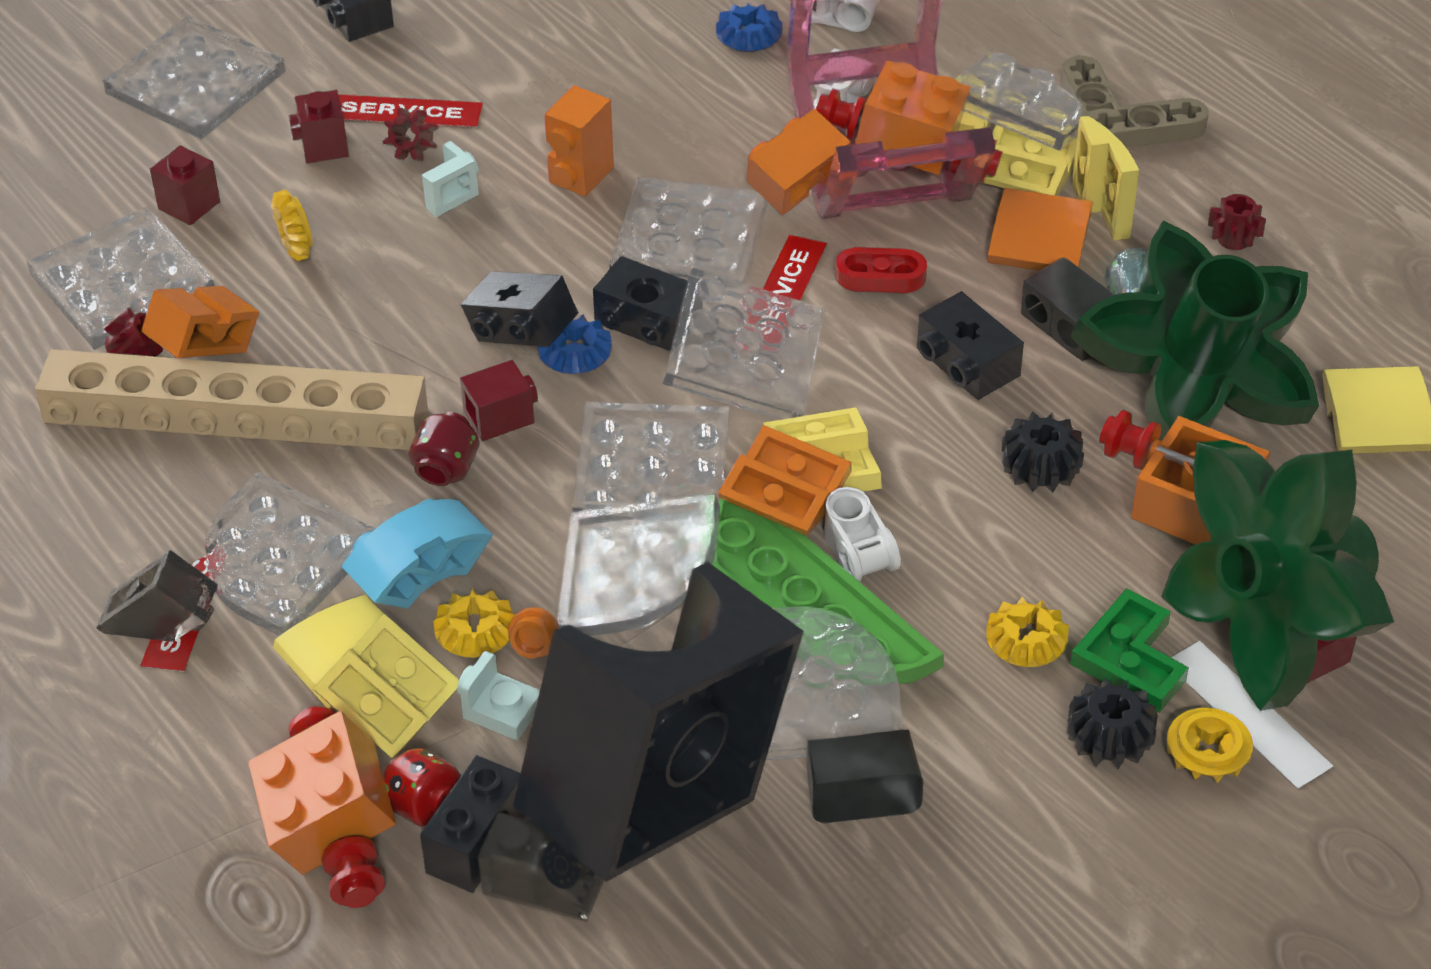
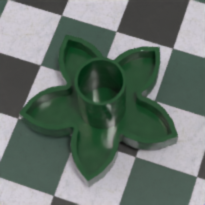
[1071,220,1319,441]
[1161,440,1394,711]

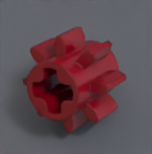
[382,107,439,161]
[1208,194,1266,250]
[103,308,163,357]

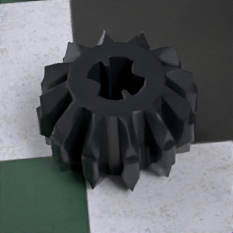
[1001,412,1084,493]
[1066,677,1158,769]

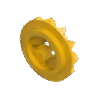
[271,189,313,261]
[433,587,515,658]
[986,596,1069,667]
[1166,708,1253,783]

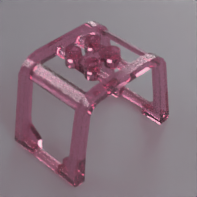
[787,0,995,219]

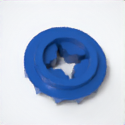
[716,2,782,51]
[537,315,612,374]

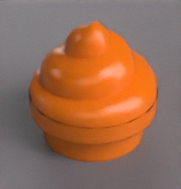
[508,607,560,659]

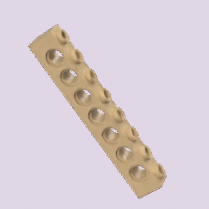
[35,349,428,450]

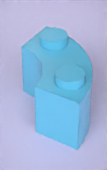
[341,499,493,609]

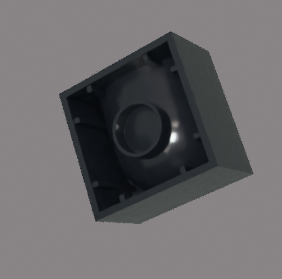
[513,561,804,882]

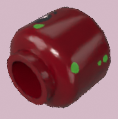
[408,412,480,486]

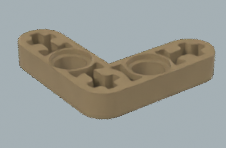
[1062,56,1209,148]

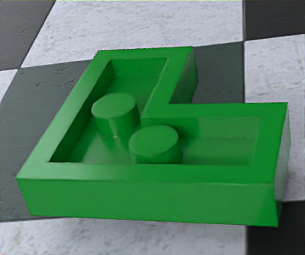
[1070,588,1189,713]

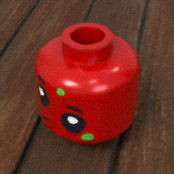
[383,748,461,828]

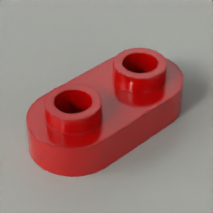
[835,247,927,293]

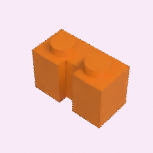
[544,85,614,197]
[747,109,851,216]
[141,286,260,358]

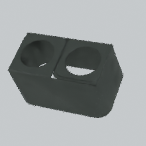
[1021,257,1115,361]
[807,729,923,823]

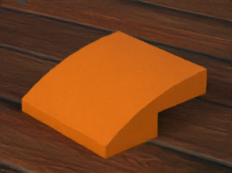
[988,188,1093,271]
[718,425,852,536]

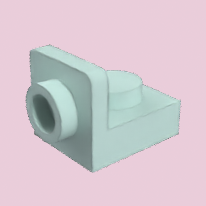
[422,141,479,217]
[457,651,540,741]

